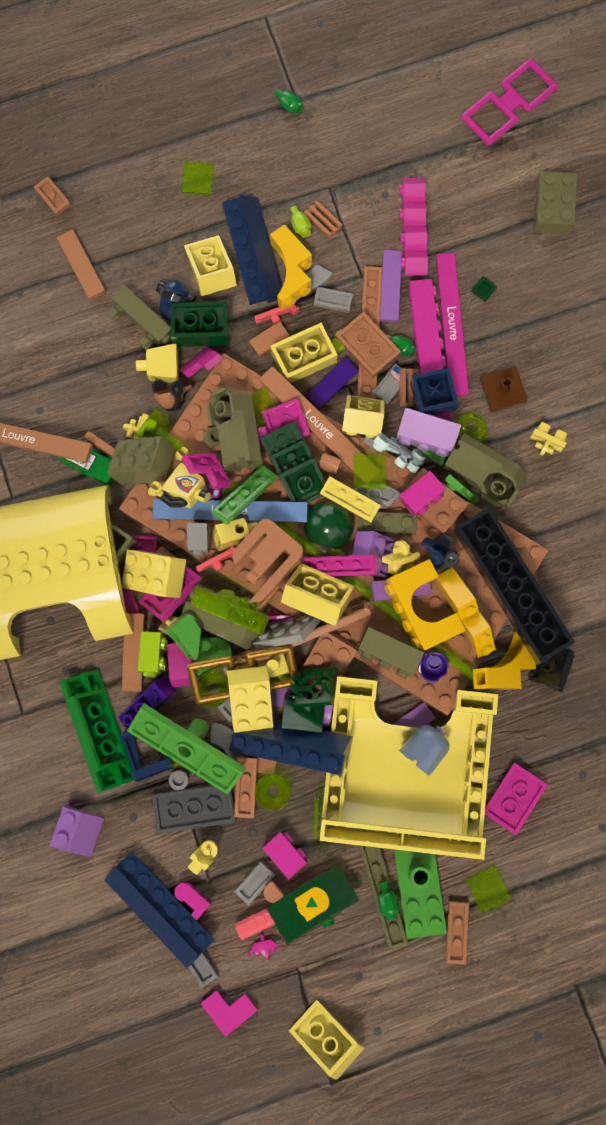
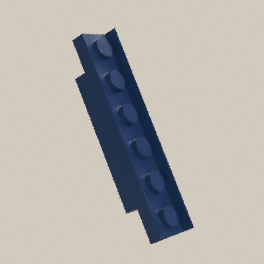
[222,194,282,305]
[229,720,353,776]
[104,851,215,968]

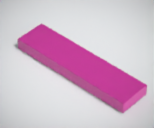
[303,554,378,576]

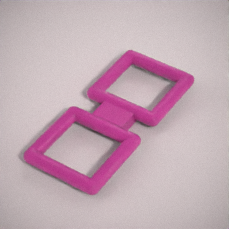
[461,58,558,145]

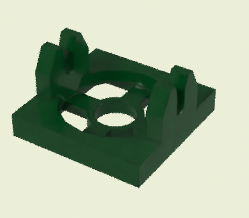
[290,667,339,708]

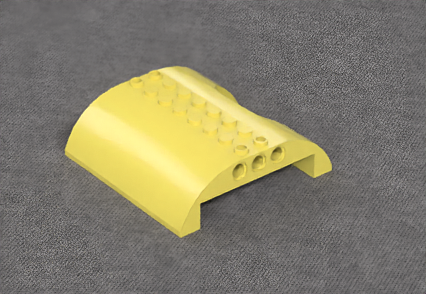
[0,485,133,660]
[320,676,498,860]

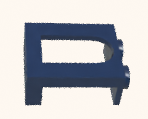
[119,729,175,782]

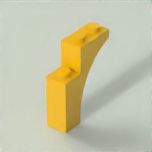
[270,225,312,310]
[436,567,496,659]
[473,632,536,690]

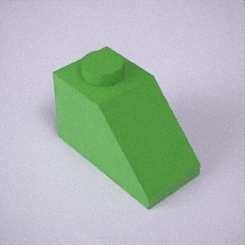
[165,614,201,660]

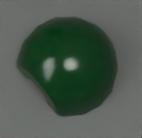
[304,501,354,548]

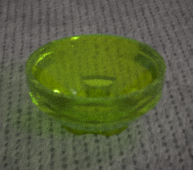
[456,413,488,443]
[198,672,229,707]
[255,774,291,810]

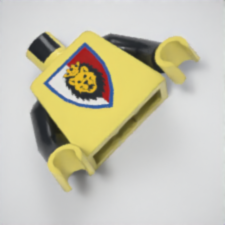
[148,447,211,508]

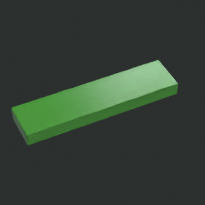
[212,465,277,525]

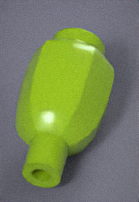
[290,206,312,238]

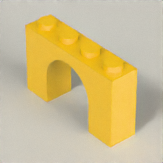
[384,559,466,652]

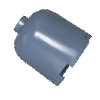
[399,725,450,776]

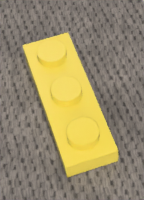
[320,476,381,523]

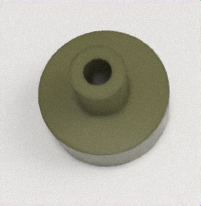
[203,427,220,447]

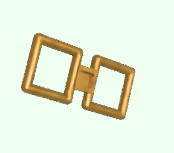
[186,644,298,705]

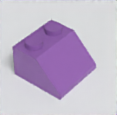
[49,806,105,857]

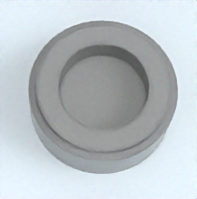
[169,770,189,790]

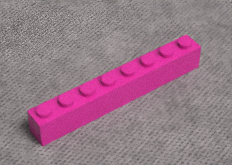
[408,279,453,421]

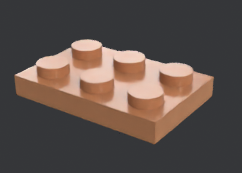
[336,312,401,377]
[398,468,468,534]
[298,631,359,693]

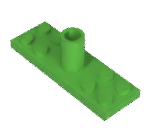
[127,703,246,795]
[394,849,447,939]

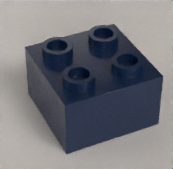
[410,368,458,416]

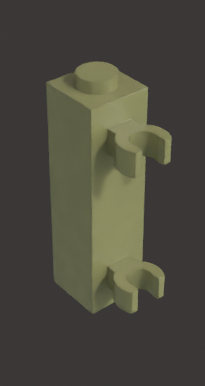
[108,285,172,350]

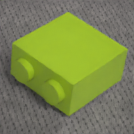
[138,631,168,678]

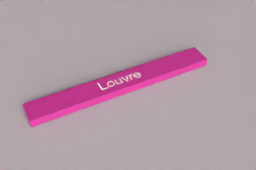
[436,253,469,397]

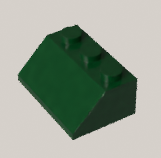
[171,302,229,347]

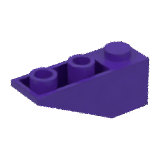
[118,677,177,729]

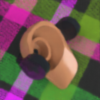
[152,380,193,412]

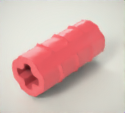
[235,908,275,941]

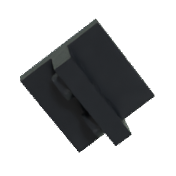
[528,649,575,692]

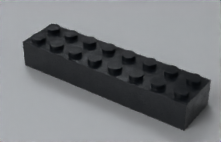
[453,507,575,665]

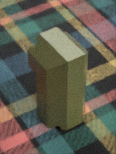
[207,387,262,472]
[443,433,527,506]
[181,583,267,650]

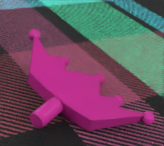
[267,608,290,620]
[247,934,282,961]

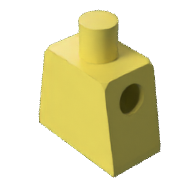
[136,344,179,383]
[212,518,257,552]
[255,653,290,680]

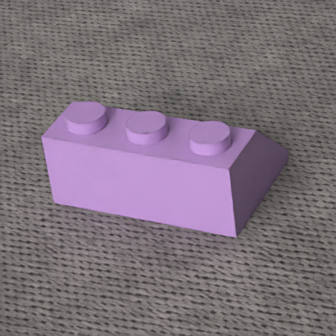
[396,408,461,457]

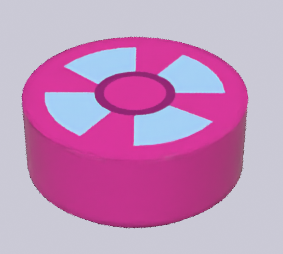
[205,482,221,500]

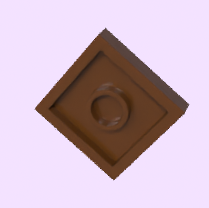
[480,366,528,413]

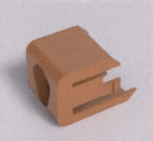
[233,519,303,611]

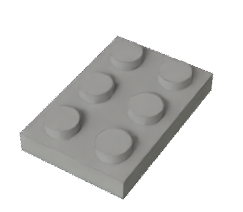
[253,615,321,650]

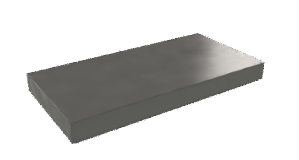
[152,785,236,834]

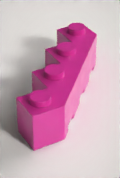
[399,178,428,275]

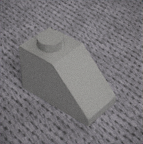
[187,522,210,557]

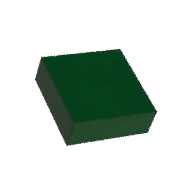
[471,276,497,303]

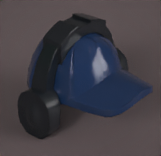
[156,279,197,319]
[421,533,459,573]

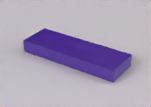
[306,358,359,410]

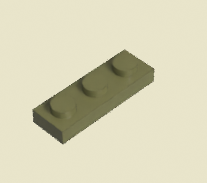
[357,512,417,535]

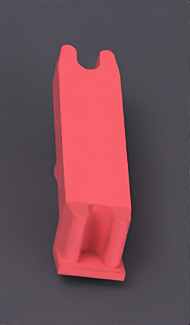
[255,304,300,324]
[196,546,235,572]

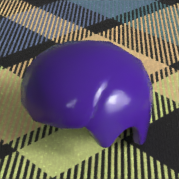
[418,650,449,683]

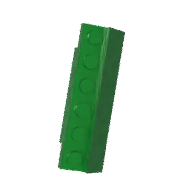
[59,669,134,794]

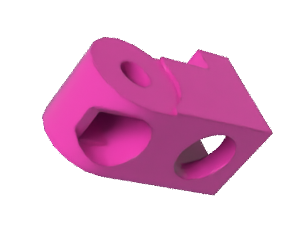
[175,882,212,920]

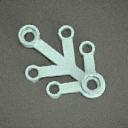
[373,433,426,473]

